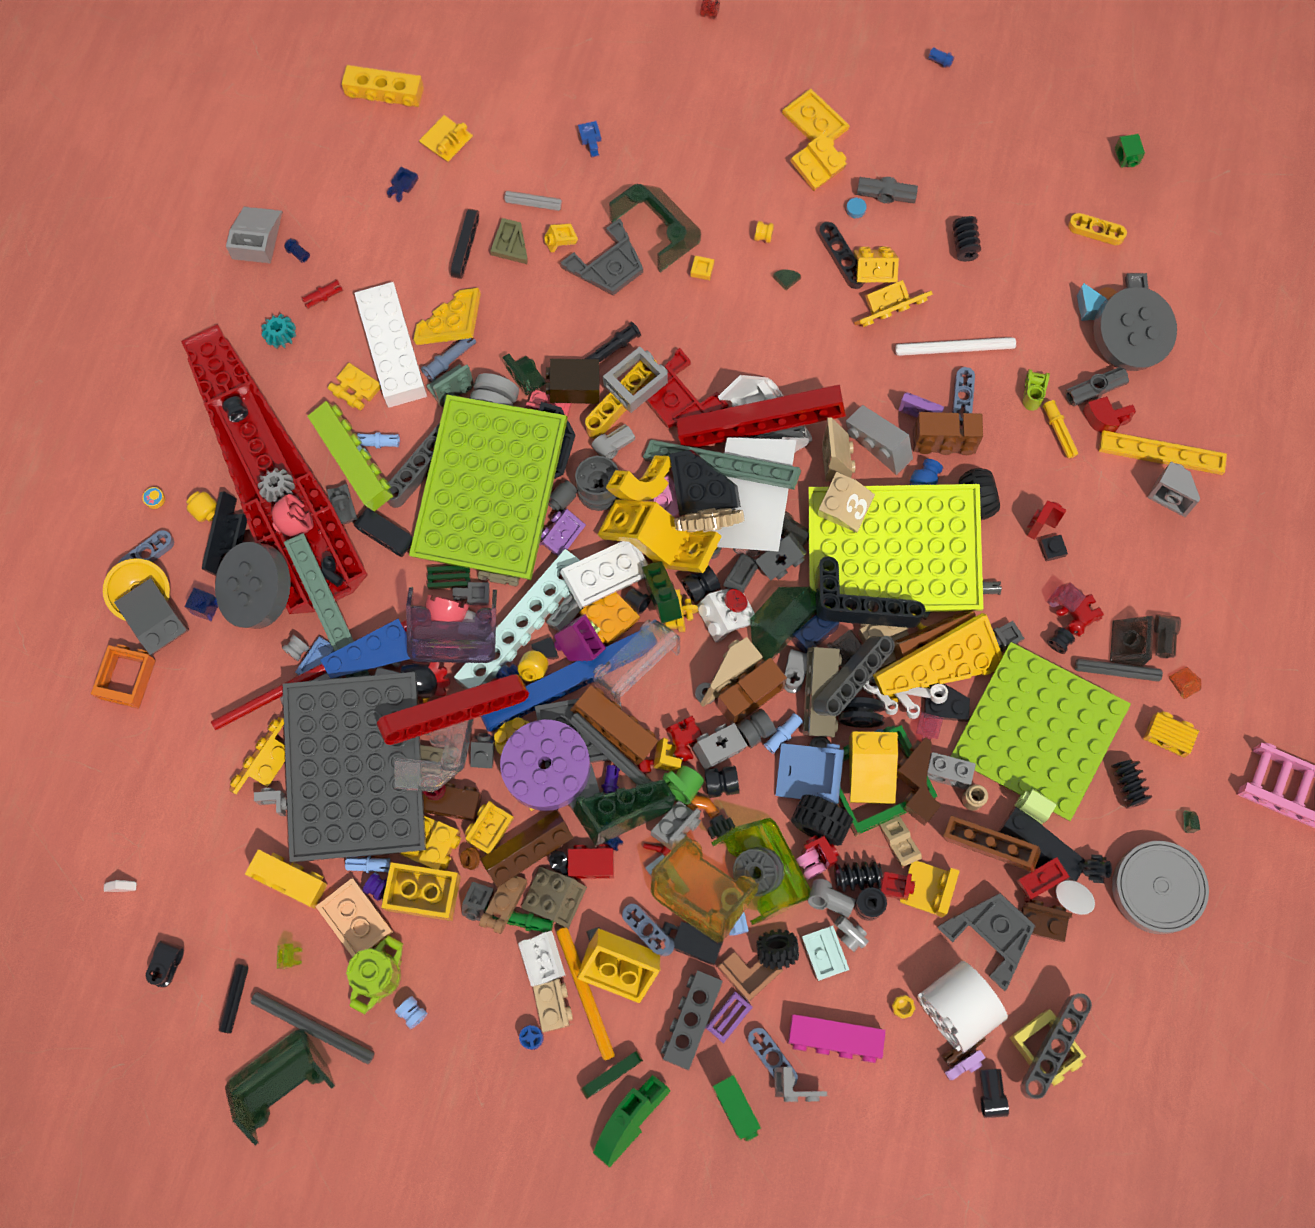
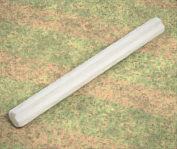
[895,337,1016,356]

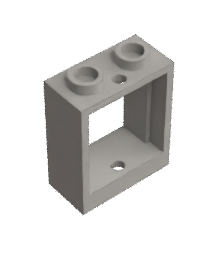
[603,346,668,413]

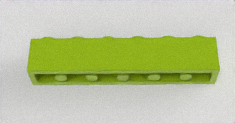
[308,401,393,512]

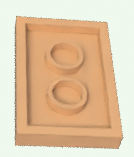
[315,878,393,957]

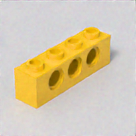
[342,65,424,107]

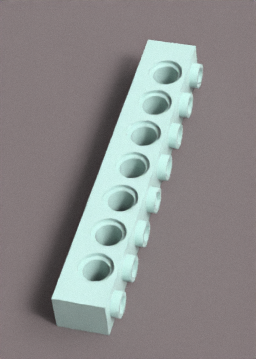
[454,549,580,689]

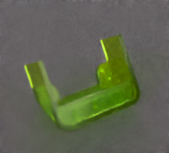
[711,818,811,925]

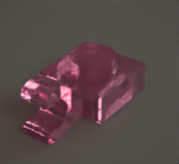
[916,712,943,742]

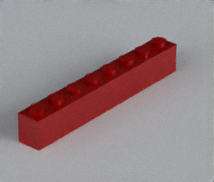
[677,384,846,448]

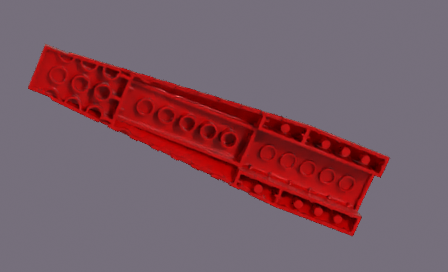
[181,324,367,614]

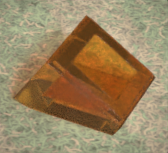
[1169,667,1201,699]

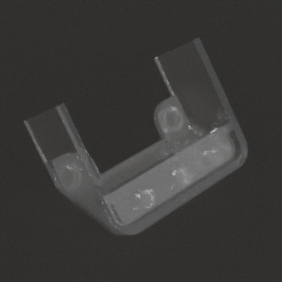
[593,619,680,709]
[394,718,474,792]

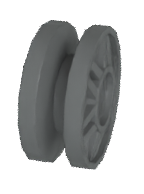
[733,847,784,897]

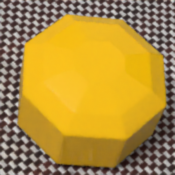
[891,995,916,1019]

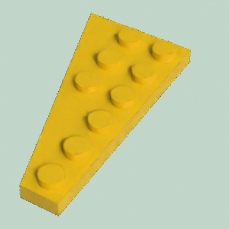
[873,613,1003,696]

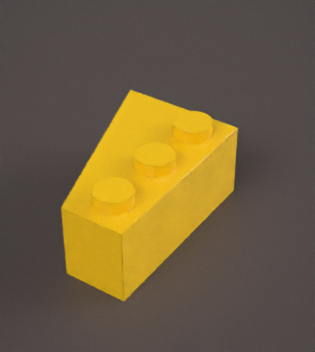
[245,850,328,909]

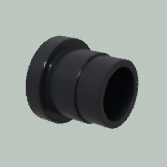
[624,588,651,614]

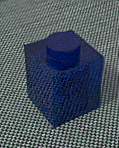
[184,588,218,621]

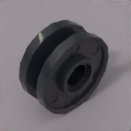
[838,697,885,728]

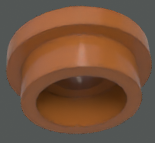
[460,847,480,870]

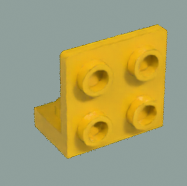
[854,246,899,282]
[900,861,960,917]

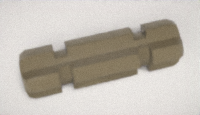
[478,570,520,587]

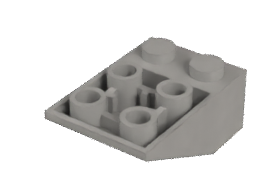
[226,207,282,263]

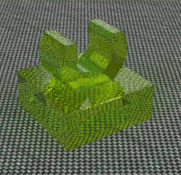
[277,943,302,969]

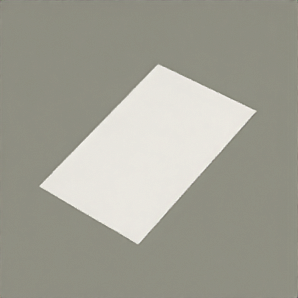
[714,437,796,552]

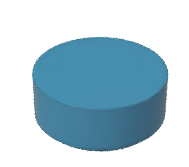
[846,198,867,219]

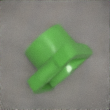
[661,766,704,804]

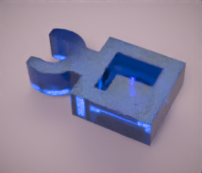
[387,167,419,202]

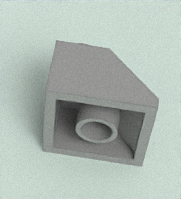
[1147,462,1200,517]

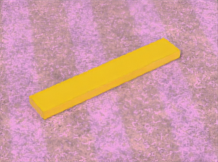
[1099,430,1227,475]

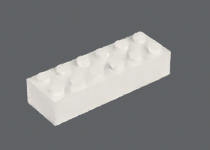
[355,282,427,408]

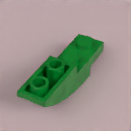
[593,1075,671,1168]

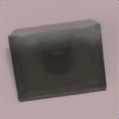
[1110,616,1154,667]

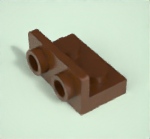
[1022,900,1072,943]

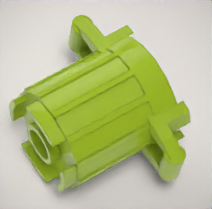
[346,935,404,1015]

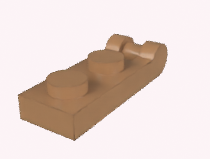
[479,876,527,934]

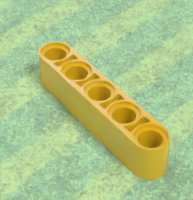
[585,359,657,439]

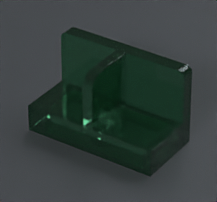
[502,354,546,395]

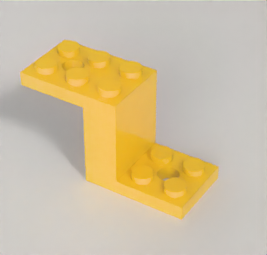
[597,500,722,573]

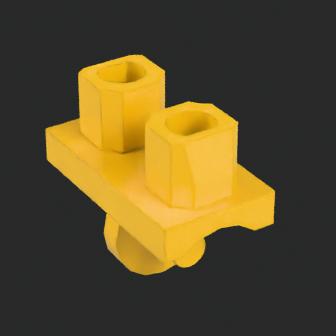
[666,589,699,633]

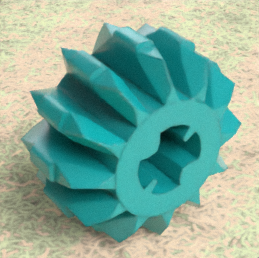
[261,314,296,349]

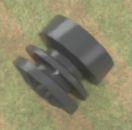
[575,456,619,511]

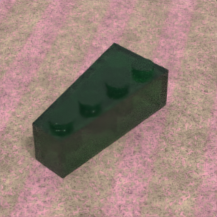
[573,780,675,846]

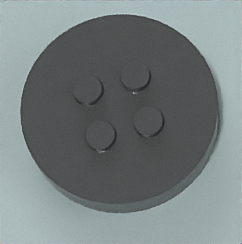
[1094,287,1177,371]
[215,542,290,629]

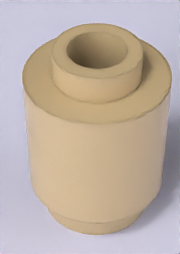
[962,785,988,811]

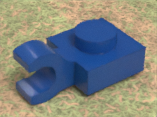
[578,121,601,157]

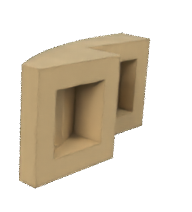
[880,816,922,867]

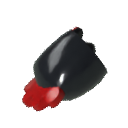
[401,659,451,703]

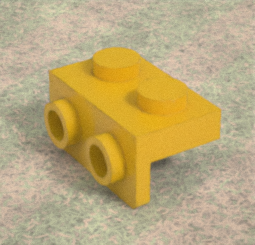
[465,801,514,854]

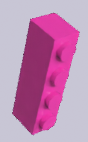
[788,1014,886,1063]

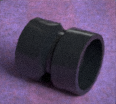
[681,565,721,603]
[704,765,740,798]
[854,887,887,921]

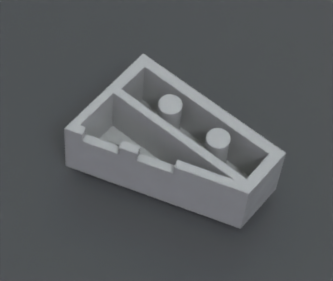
[846,405,913,475]

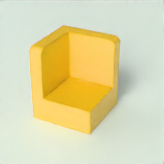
[653,738,682,772]

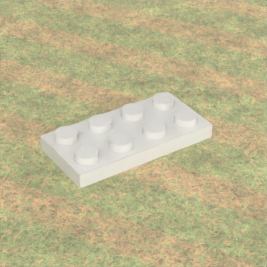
[560,541,648,609]

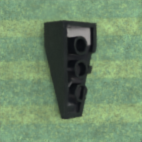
[998,807,1085,881]

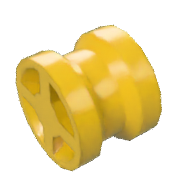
[755,221,774,243]

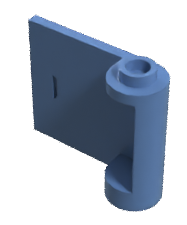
[775,743,844,804]

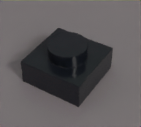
[1039,535,1068,562]

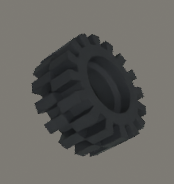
[756,929,799,970]

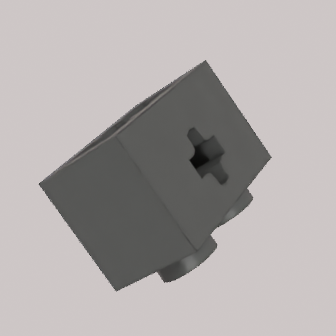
[755,532,807,581]

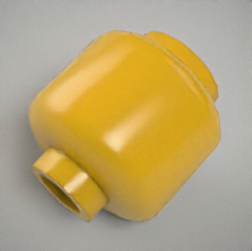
[186,491,217,522]
[517,650,549,682]

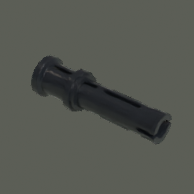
[584,321,641,363]

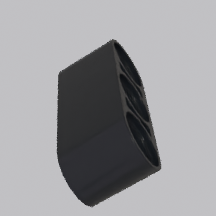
[354,508,413,557]

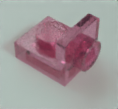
[1047,582,1085,612]

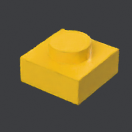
[691,256,715,281]

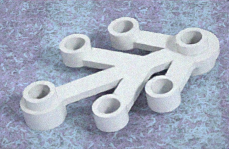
[863,673,948,719]

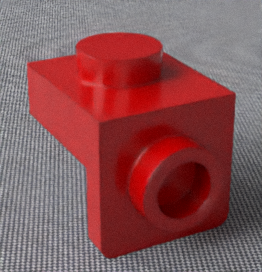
[881,872,915,901]

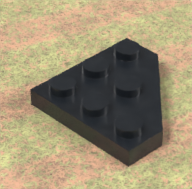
[670,450,741,516]

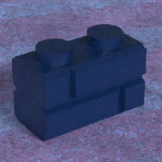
[791,614,839,653]

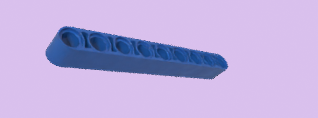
[480,627,660,732]

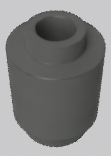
[548,481,578,512]

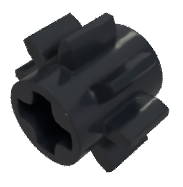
[707,814,735,842]
[1083,854,1112,883]

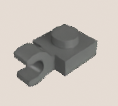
[452,582,490,605]

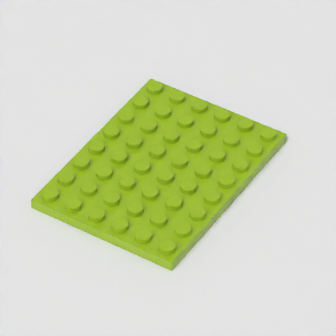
[409,395,568,580]

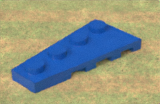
[320,619,419,679]

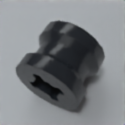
[222,396,248,422]
[1047,627,1075,654]

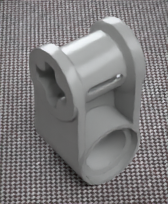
[784,649,807,693]

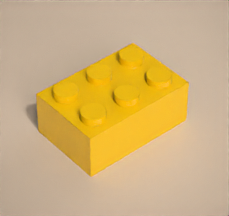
[381,863,461,921]

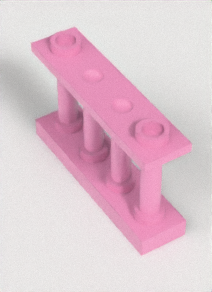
[1237,743,1315,828]

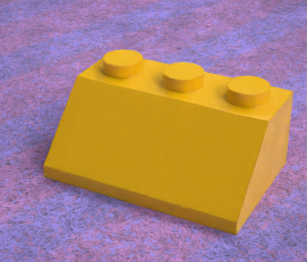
[577,928,660,1003]

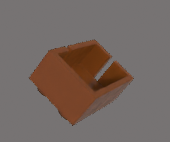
[913,412,983,455]
[717,658,787,725]

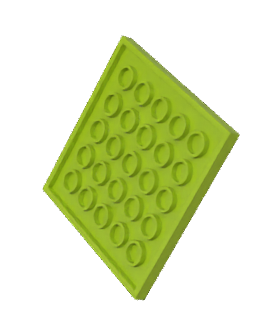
[950,642,1131,821]

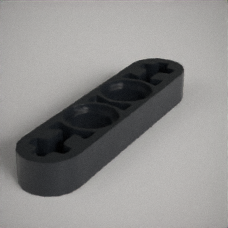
[451,209,479,279]
[819,222,865,289]

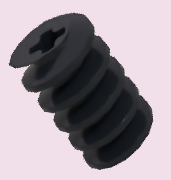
[952,216,982,262]
[1111,760,1152,809]
[834,860,882,892]

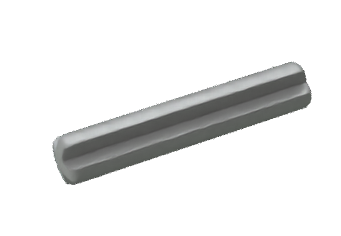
[505,191,562,211]

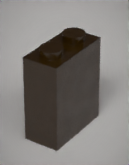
[546,359,600,404]

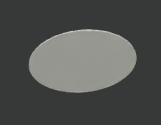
[1056,880,1095,915]

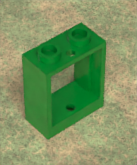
[712,1075,761,1142]

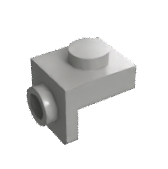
[254,788,287,816]

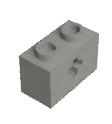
[692,723,747,770]

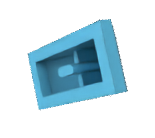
[1077,283,1107,321]

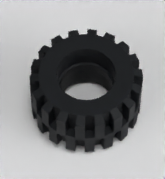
[791,795,853,846]

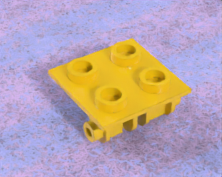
[419,115,473,162]

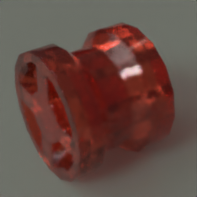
[700,0,720,20]

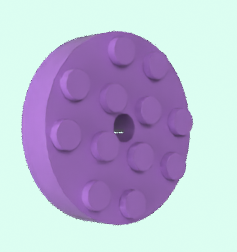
[500,720,591,811]

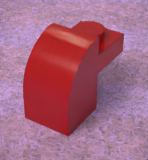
[1083,396,1136,433]

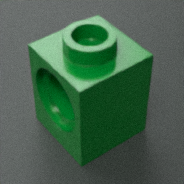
[1115,134,1145,168]

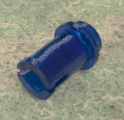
[284,239,310,263]

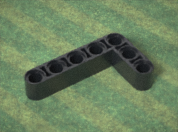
[815,556,926,628]

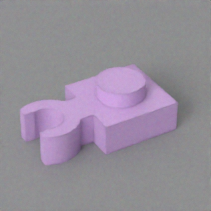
[944,1050,985,1080]

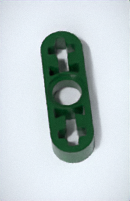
[580,1051,643,1099]

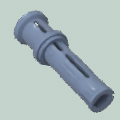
[421,338,476,382]

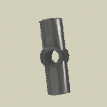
[857,177,918,203]
[1065,367,1129,407]

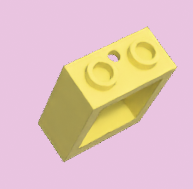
[1009,1009,1086,1086]

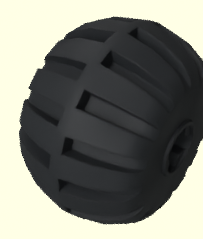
[959,468,1000,520]

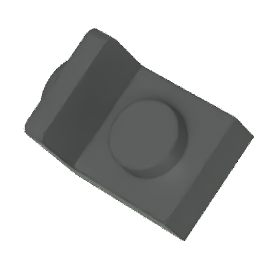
[462,882,493,921]

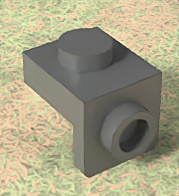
[993,621,1025,652]
[470,733,495,768]

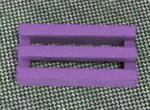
[706,992,753,1043]

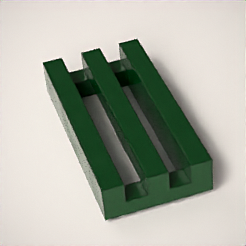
[427,566,471,589]

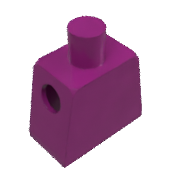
[554,614,606,661]

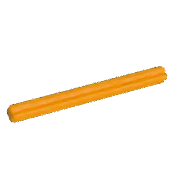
[556,927,615,1061]

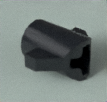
[549,850,568,876]

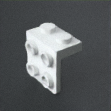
[697,589,758,643]

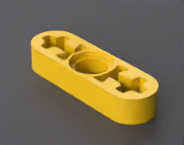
[1068,213,1127,245]

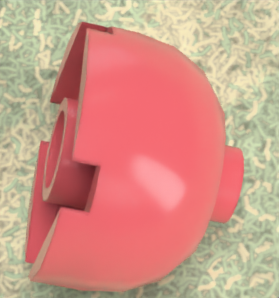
[272,494,314,537]
[425,594,469,630]

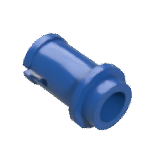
[928,47,954,68]

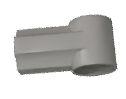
[591,424,635,459]
[808,879,856,917]

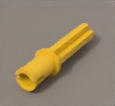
[1043,400,1078,459]

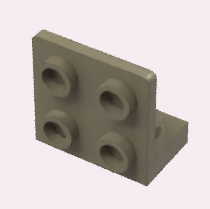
[521,867,587,929]

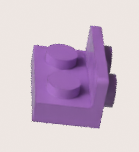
[898,392,944,418]
[539,509,586,557]

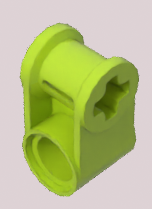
[1023,369,1050,411]

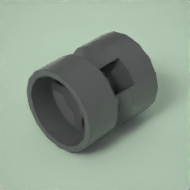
[736,708,776,749]

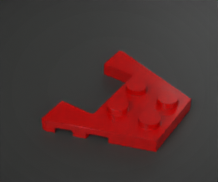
[645,348,728,428]

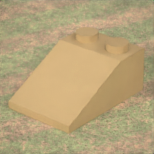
[822,418,855,482]
[700,637,763,707]

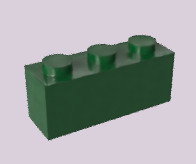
[642,561,682,624]

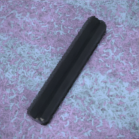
[218,964,249,1034]

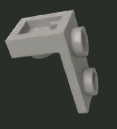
[774,1067,827,1102]

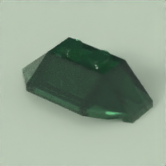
[750,587,816,661]

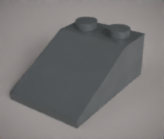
[114,578,189,655]

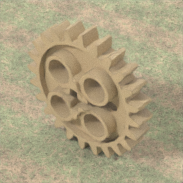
[674,508,744,532]

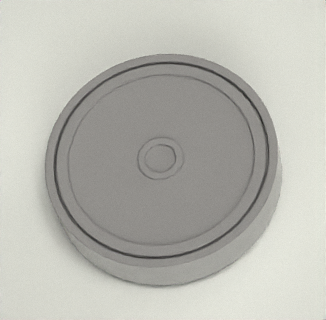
[1112,841,1209,934]

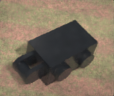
[662,920,724,966]

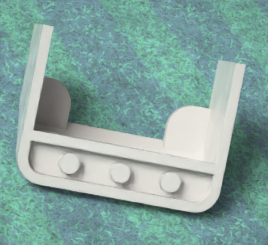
[718,375,812,452]

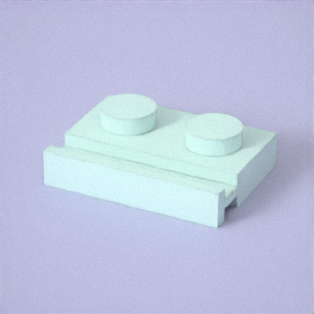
[801,926,850,981]

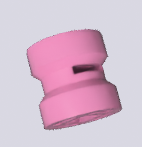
[796,849,826,880]

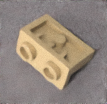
[533,979,573,1033]

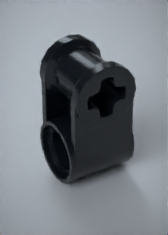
[145,940,184,988]

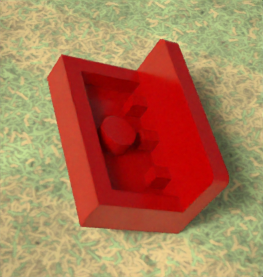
[1027,500,1066,540]
[801,835,839,871]

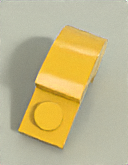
[606,455,672,501]

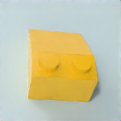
[849,731,898,804]

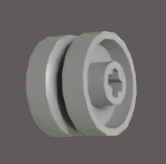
[469,373,520,406]

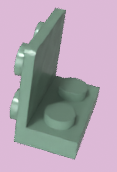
[427,364,474,407]

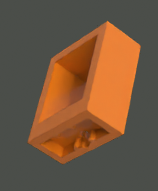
[91,644,156,709]

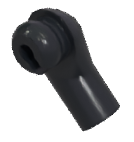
[322,556,344,587]

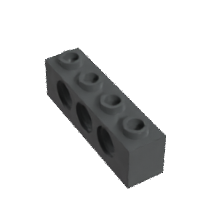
[661,970,723,1071]

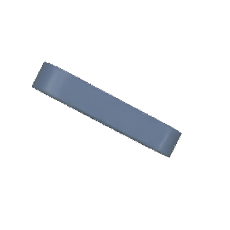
[952,367,975,425]
[118,530,174,563]
[622,904,674,957]
[748,1028,798,1087]

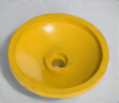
[103,559,170,621]

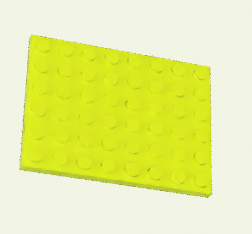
[809,484,983,612]

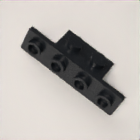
[202,491,247,576]

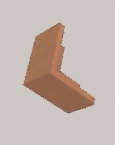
[717,952,783,1003]

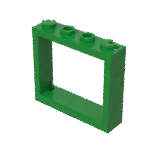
[839,725,938,836]

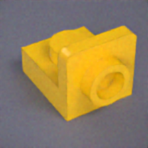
[544,224,578,253]

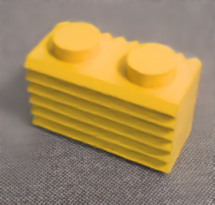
[1143,711,1199,758]

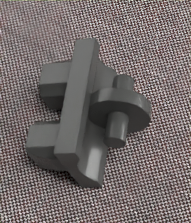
[327,484,358,524]

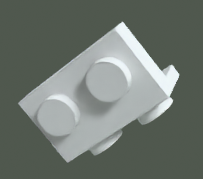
[518,931,565,987]

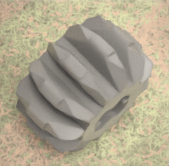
[258,468,295,504]

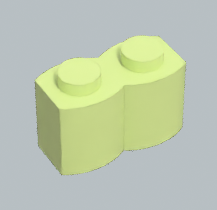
[1014,789,1057,825]

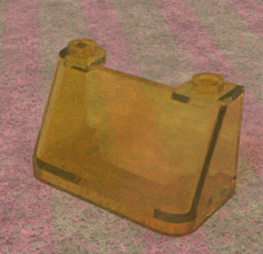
[651,836,759,942]

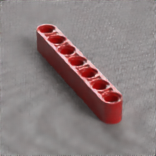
[377,675,529,745]

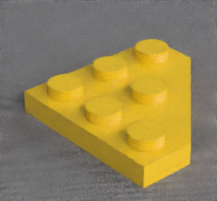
[414,288,481,345]

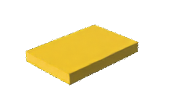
[782,89,850,141]

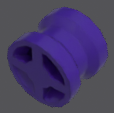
[363,873,387,901]

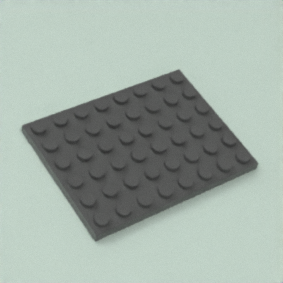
[283,672,426,862]

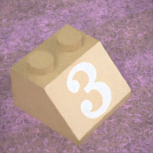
[818,472,875,533]

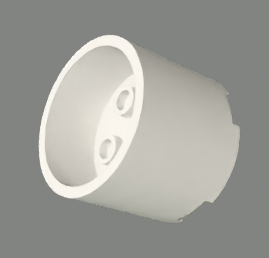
[918,961,1008,1053]

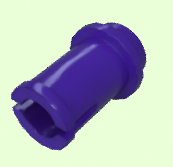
[601,765,620,795]

